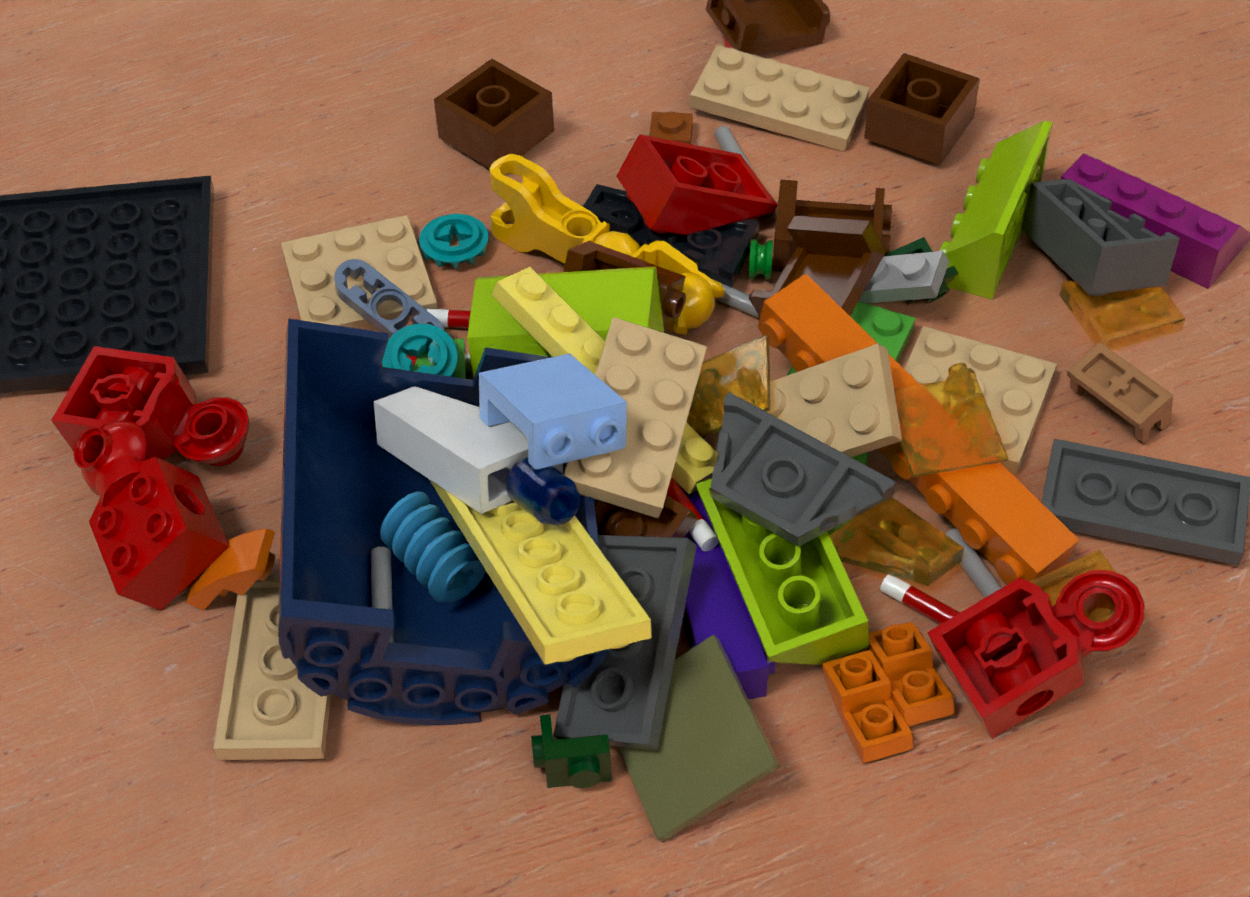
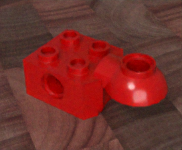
[51,346,250,466]
[73,420,230,611]
[927,570,1144,739]

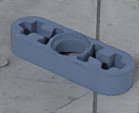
[334,259,444,338]

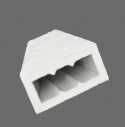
[374,386,563,514]

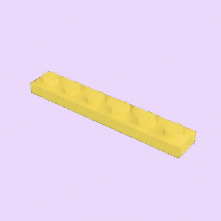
[491,267,717,494]

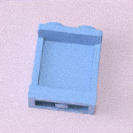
[479,353,627,469]

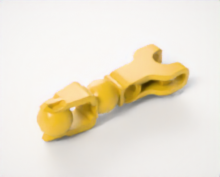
[490,154,725,335]

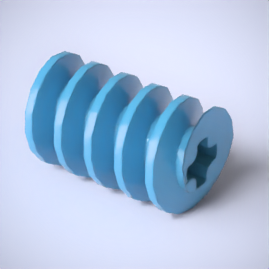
[380,492,486,603]

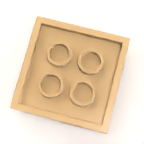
[281,215,438,330]
[904,326,1057,475]

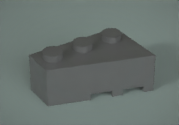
[1021,179,1180,296]

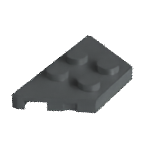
[711,392,896,547]

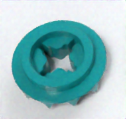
[419,214,489,269]
[382,324,459,377]

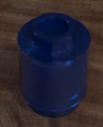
[506,458,580,525]

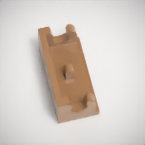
[1067,342,1173,444]

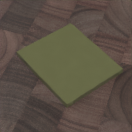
[618,634,781,843]

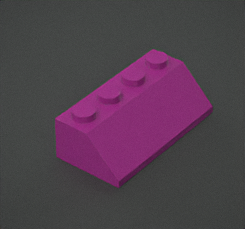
[1061,153,1250,289]

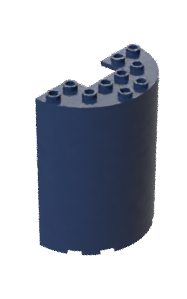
[278,318,610,725]

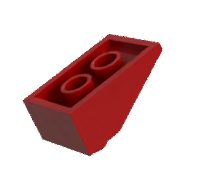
[616,134,778,235]

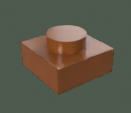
[649,112,693,144]

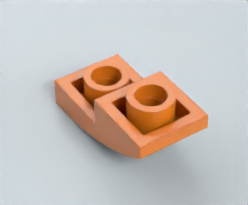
[186,528,275,610]
[867,622,955,726]
[822,650,913,763]

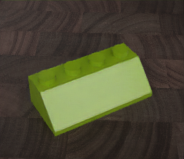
[940,120,1053,300]
[467,266,664,378]
[696,478,868,665]

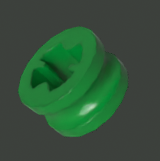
[749,239,773,280]

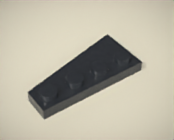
[583,184,759,288]

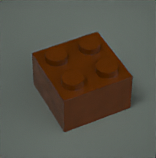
[864,53,980,165]
[434,59,554,168]

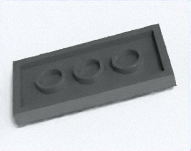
[1041,439,1250,565]
[553,535,697,750]

